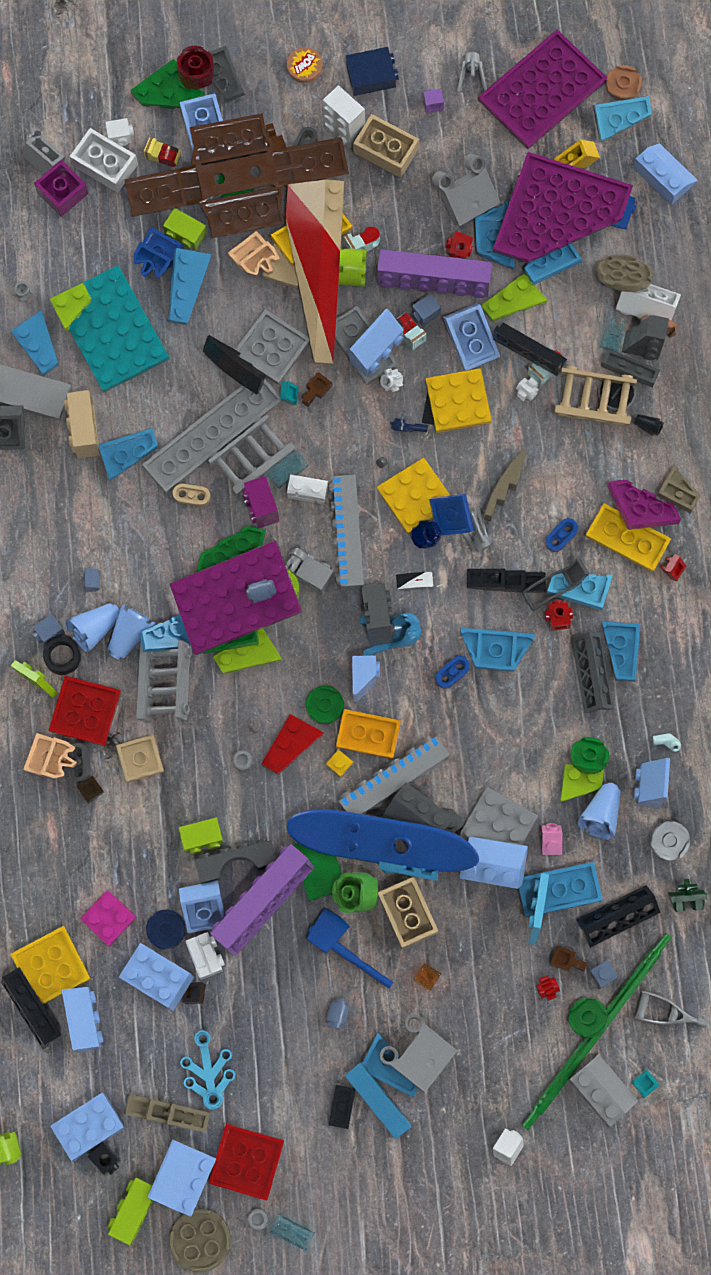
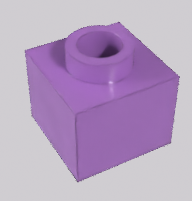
[423,89,444,113]

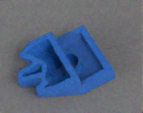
[134,227,184,278]

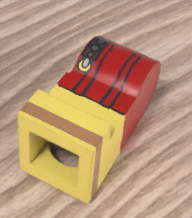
[144,137,182,167]

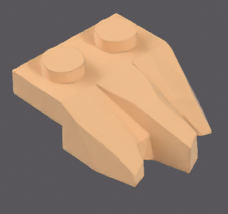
[228,231,280,275]
[23,733,77,778]

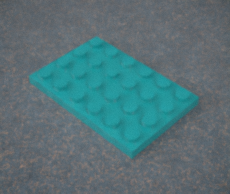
[69,265,170,393]

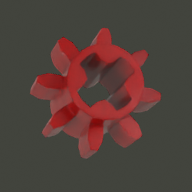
[536,975,560,1001]

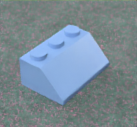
[633,144,698,205]
[350,309,404,376]
[460,836,528,889]
[62,987,104,1053]
[147,1140,216,1216]

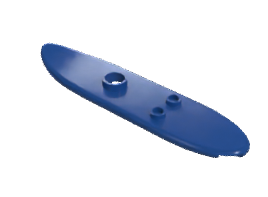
[286,809,479,872]

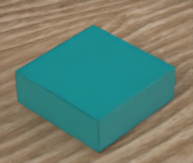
[280,381,299,405]
[631,1069,660,1098]

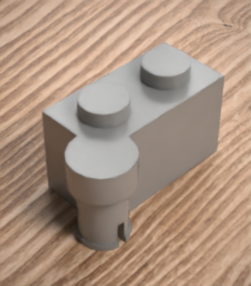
[22,129,65,175]
[286,547,334,595]

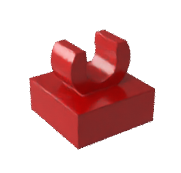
[660,554,686,582]

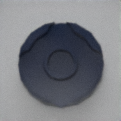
[146,909,186,950]

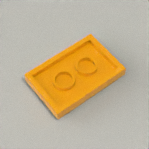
[336,709,401,759]

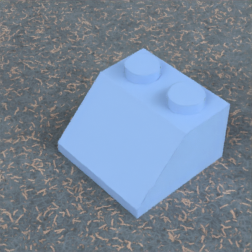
[352,656,380,702]
[179,880,225,934]

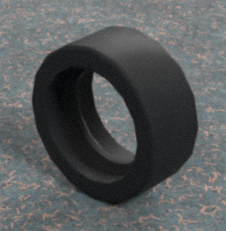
[43,637,81,675]

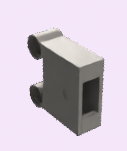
[432,153,500,226]
[380,1014,458,1093]

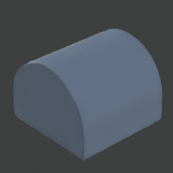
[84,568,100,592]

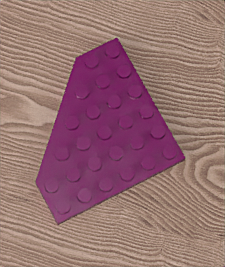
[493,152,633,263]

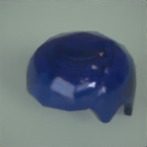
[411,519,442,549]

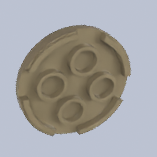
[597,254,653,292]
[169,1209,231,1272]

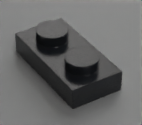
[329,1085,356,1129]

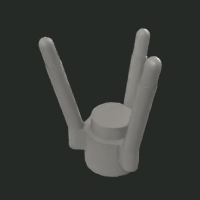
[457,52,487,92]
[461,506,491,552]

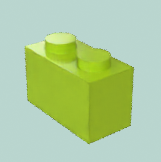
[163,208,207,251]
[179,817,224,855]

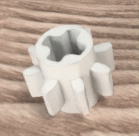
[380,368,403,392]
[516,377,539,401]

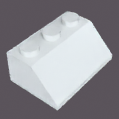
[616,284,681,321]

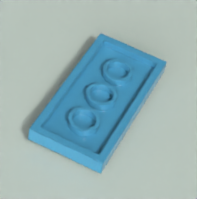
[518,862,603,918]

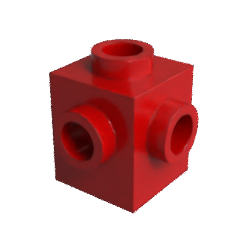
[445,231,474,259]
[544,600,573,631]

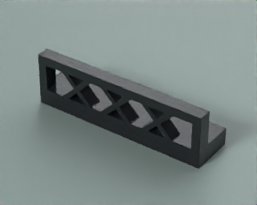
[493,322,567,376]
[576,885,661,948]
[1,967,62,1049]

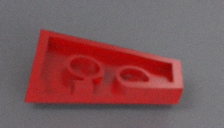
[261,714,324,775]

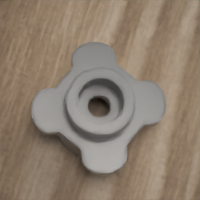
[11,280,34,302]

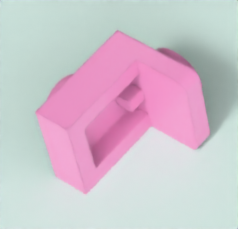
[541,823,563,855]

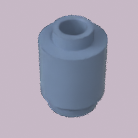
[246,579,276,603]
[326,999,350,1030]

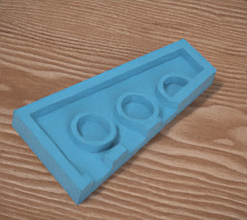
[168,248,212,325]

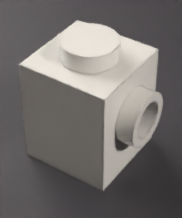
[106,118,134,146]
[493,1129,524,1166]

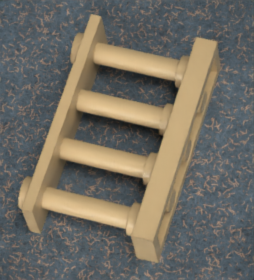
[554,366,637,427]

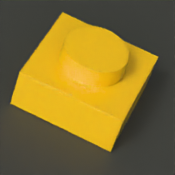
[326,749,353,778]

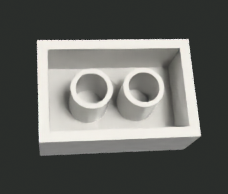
[323,85,365,148]
[70,128,138,193]

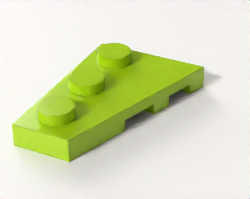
[481,273,548,322]
[213,629,282,674]

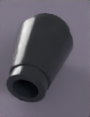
[634,414,664,436]

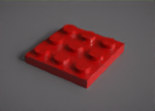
[48,676,122,747]
[208,1124,284,1201]

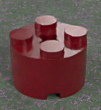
[177,45,214,89]

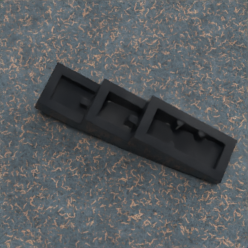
[203,335,265,394]
[467,568,546,593]

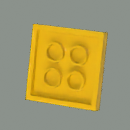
[425,368,492,433]
[376,457,450,534]
[10,926,91,1005]

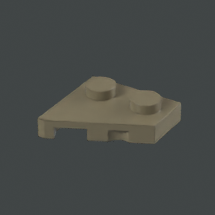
[657,465,700,514]

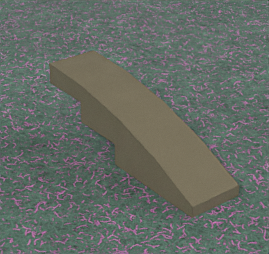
[484,449,527,522]
[124,1094,210,1133]

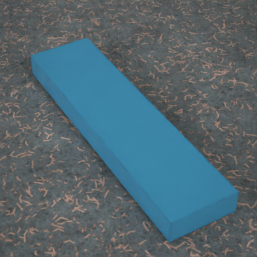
[345,1062,412,1139]

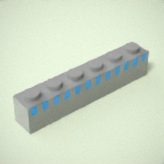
[329,475,364,591]
[339,736,450,815]

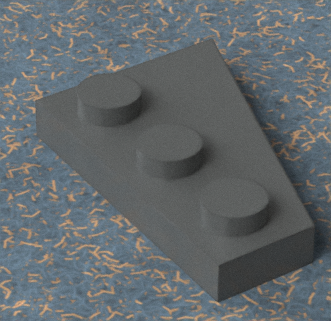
[210,45,245,102]

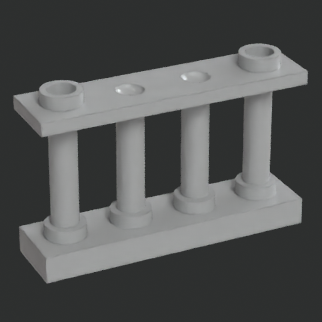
[208,415,296,499]
[136,640,192,723]

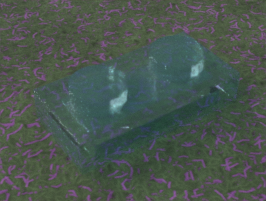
[267,450,308,489]
[270,1214,315,1251]

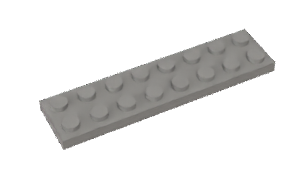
[142,372,283,494]

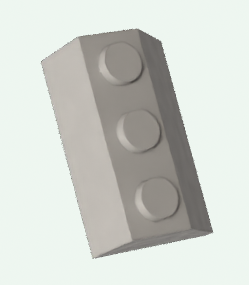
[568,1054,638,1127]

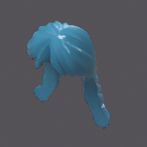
[359,612,421,656]

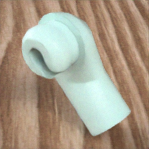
[652,733,681,752]

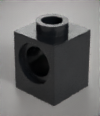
[87,1142,121,1175]

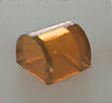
[413,963,441,991]

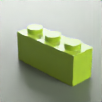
[107,1177,154,1245]

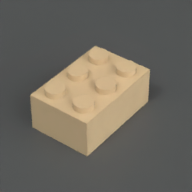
[353,114,419,178]
[64,390,100,459]
[378,877,439,950]

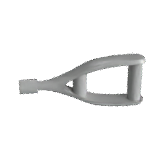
[635,991,708,1028]

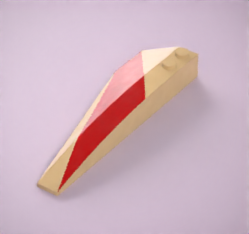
[286,180,344,365]

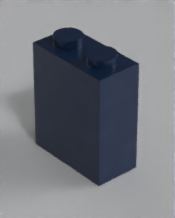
[346,47,399,96]

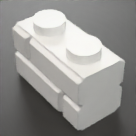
[287,475,328,505]
[185,932,225,980]

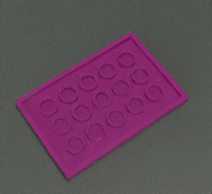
[478,30,608,149]
[170,541,303,655]

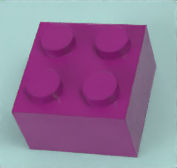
[34,160,89,217]
[242,476,279,528]

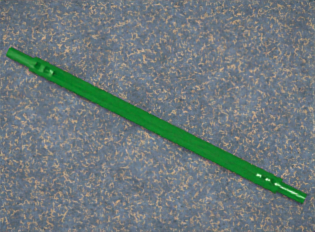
[522,933,672,1130]

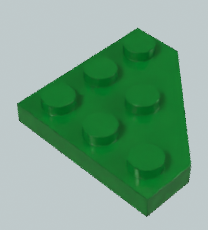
[130,59,205,109]
[196,526,266,572]

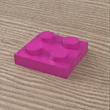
[80,890,137,946]

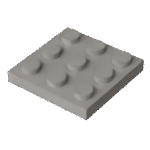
[235,309,310,385]
[459,787,538,845]

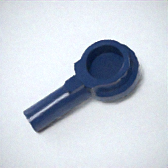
[390,418,428,432]

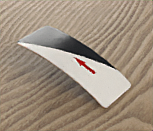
[396,572,433,589]

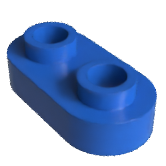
[546,518,578,552]
[436,656,470,689]

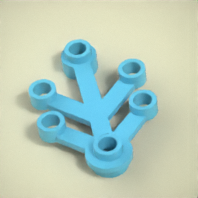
[180,1030,236,1110]

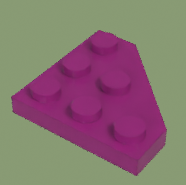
[607,480,681,530]

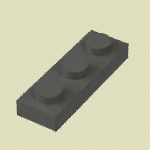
[601,349,660,388]

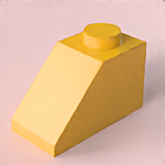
[554,140,600,169]

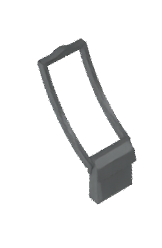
[521,558,590,611]

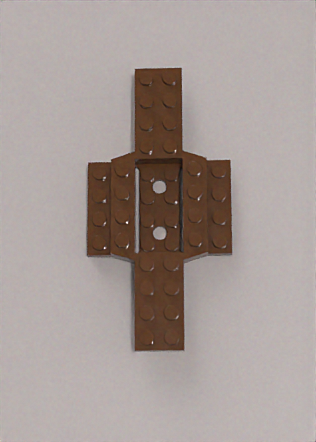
[124,113,349,238]

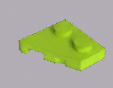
[50,283,92,331]
[11,660,58,698]
[560,764,604,802]

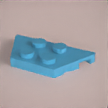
[475,200,515,269]
[460,628,535,672]

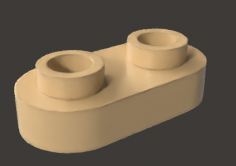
[173,484,211,507]

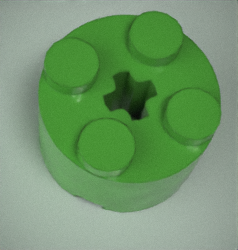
[332,872,378,913]

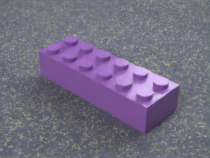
[377,249,492,298]
[210,844,315,956]

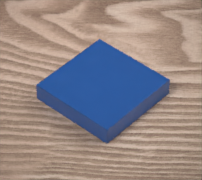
[429,493,474,536]

